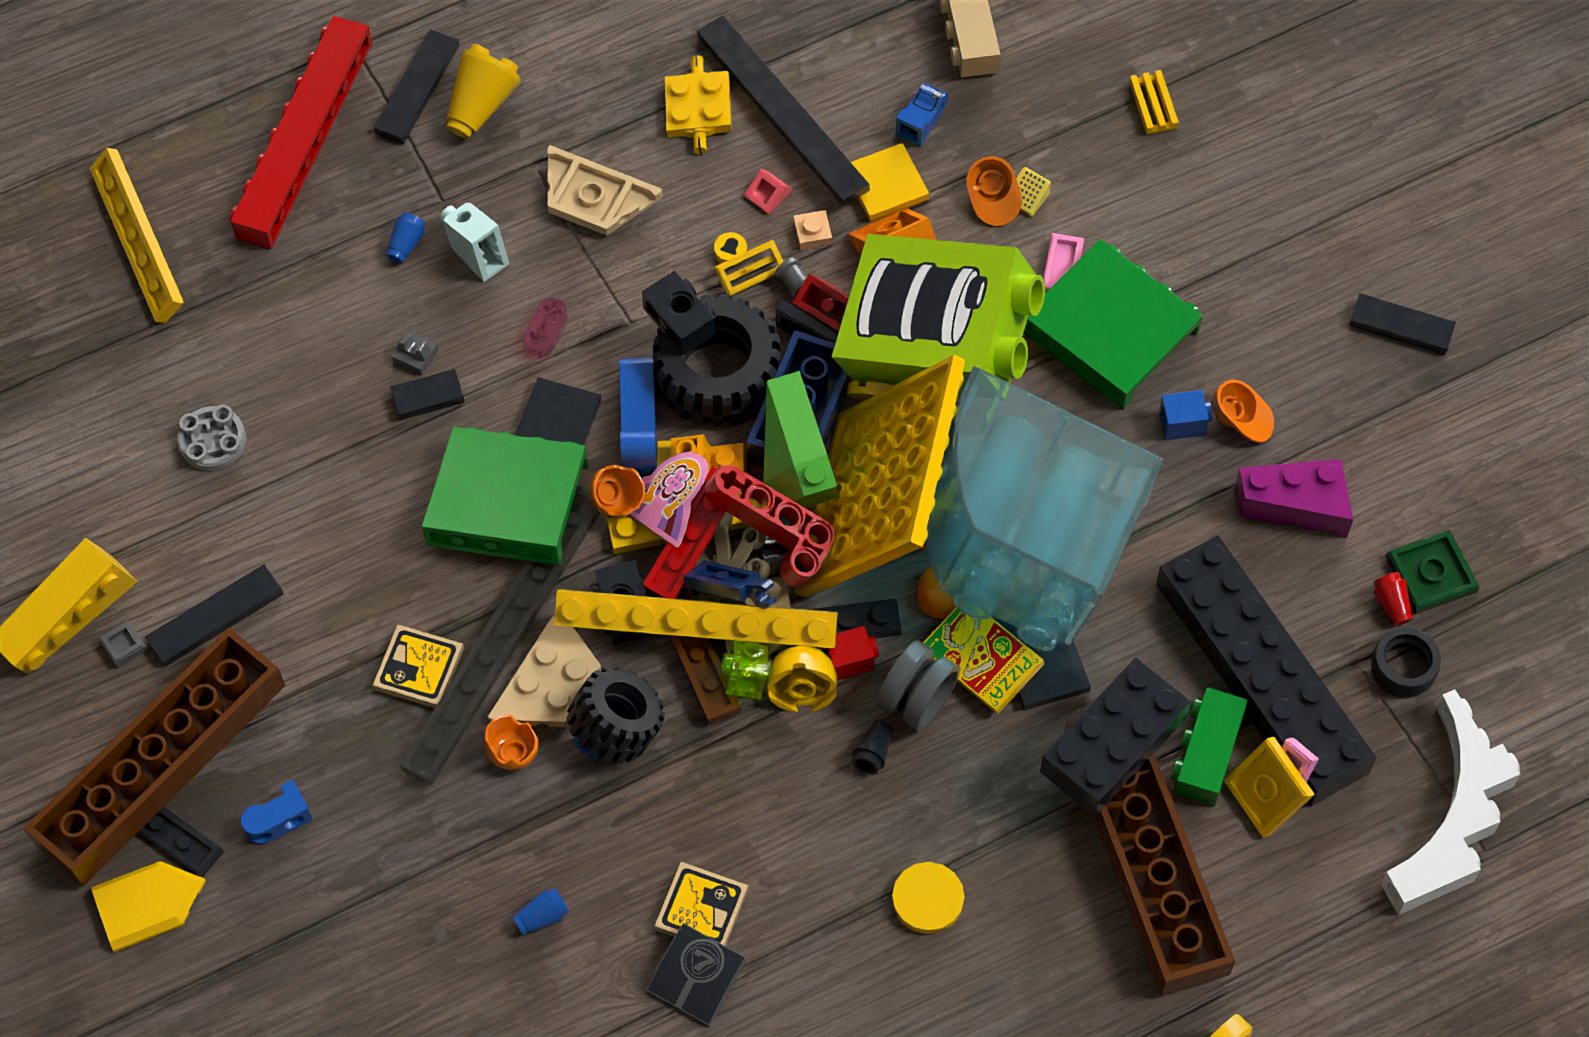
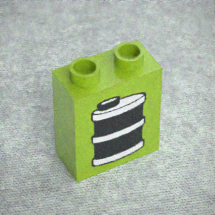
[832,234,1045,402]

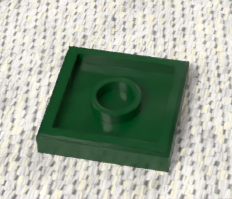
[1386,529,1480,615]

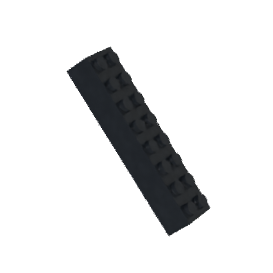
[1156,535,1377,807]

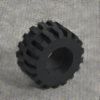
[566,667,665,764]

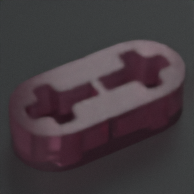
[523,297,568,358]

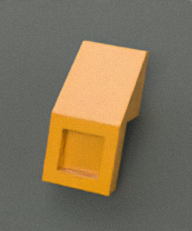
[671,434,747,474]

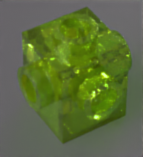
[721,640,773,700]

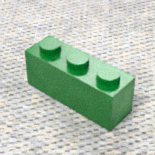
[1171,687,1248,807]

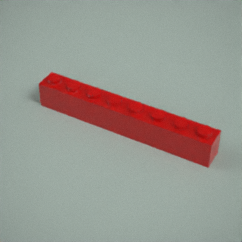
[229,15,372,250]

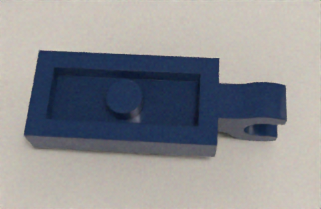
[684,560,776,609]

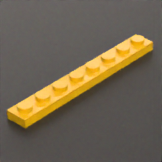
[554,589,838,648]

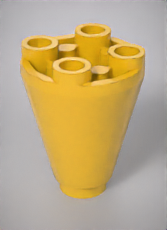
[446,44,521,139]

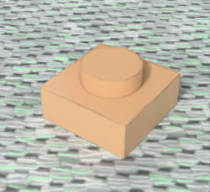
[794,210,832,250]

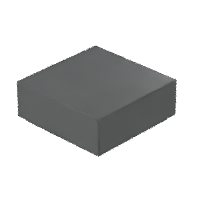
[98,620,148,669]

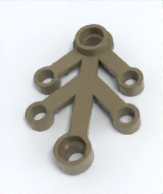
[688,512,770,605]

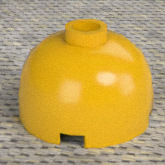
[767,646,837,712]

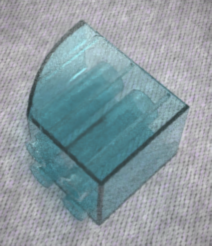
[926,366,1164,651]

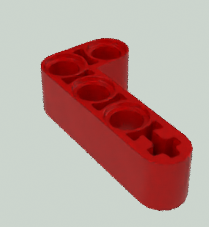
[705,465,835,587]

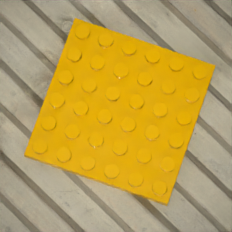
[794,355,965,598]

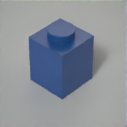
[1159,390,1212,440]

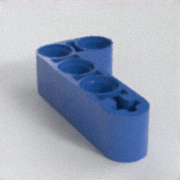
[619,357,657,477]

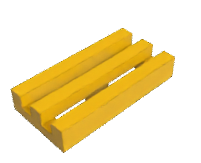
[1129,70,1179,135]
[713,240,784,296]

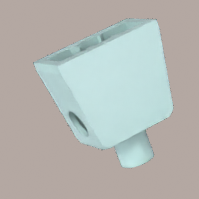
[440,203,510,282]

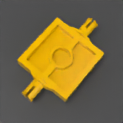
[665,56,732,155]

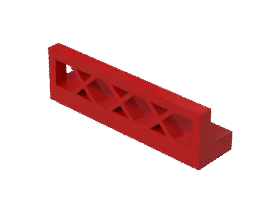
[643,466,727,599]

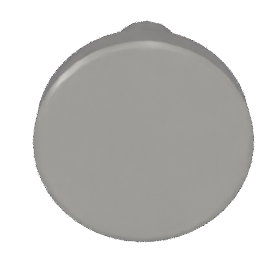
[177,405,246,471]

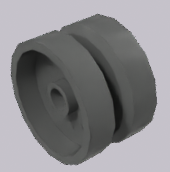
[876,640,961,732]

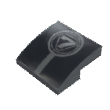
[646,923,746,1028]

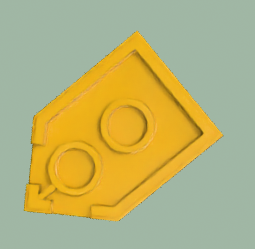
[91,861,206,952]

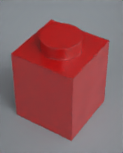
[824,626,879,681]

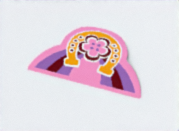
[630,452,708,547]

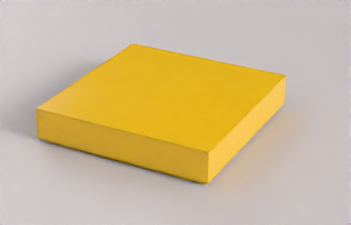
[851,143,929,222]
[1223,737,1315,838]

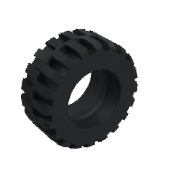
[652,294,781,427]

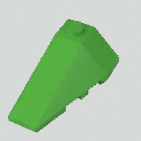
[763,371,840,508]

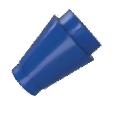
[385,212,426,264]
[513,888,569,935]

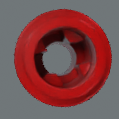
[1373,572,1413,627]

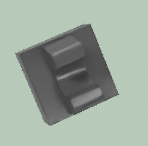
[392,331,439,376]

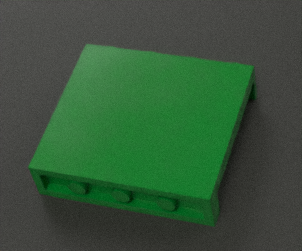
[1023,239,1203,410]
[422,427,588,566]

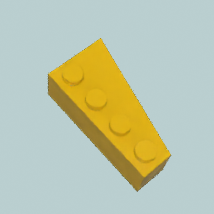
[0,538,138,674]

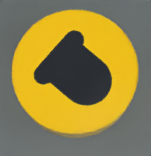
[714,232,747,266]

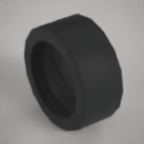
[1371,627,1441,698]

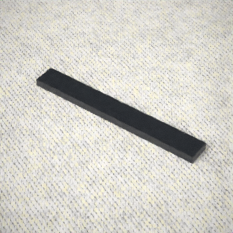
[697,16,870,206]

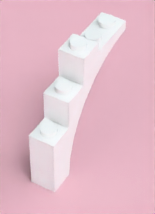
[1381,690,1520,915]

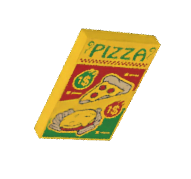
[923,597,1044,715]

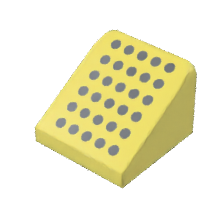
[1016,167,1051,217]

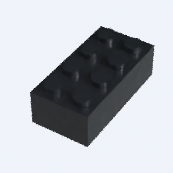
[1040,657,1191,817]

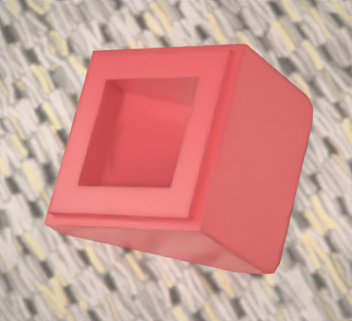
[743,169,792,214]

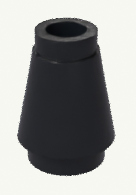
[852,721,893,775]

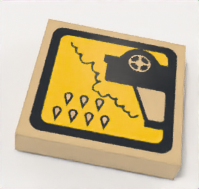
[373,624,464,710]
[655,862,748,946]

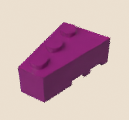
[1235,459,1353,538]

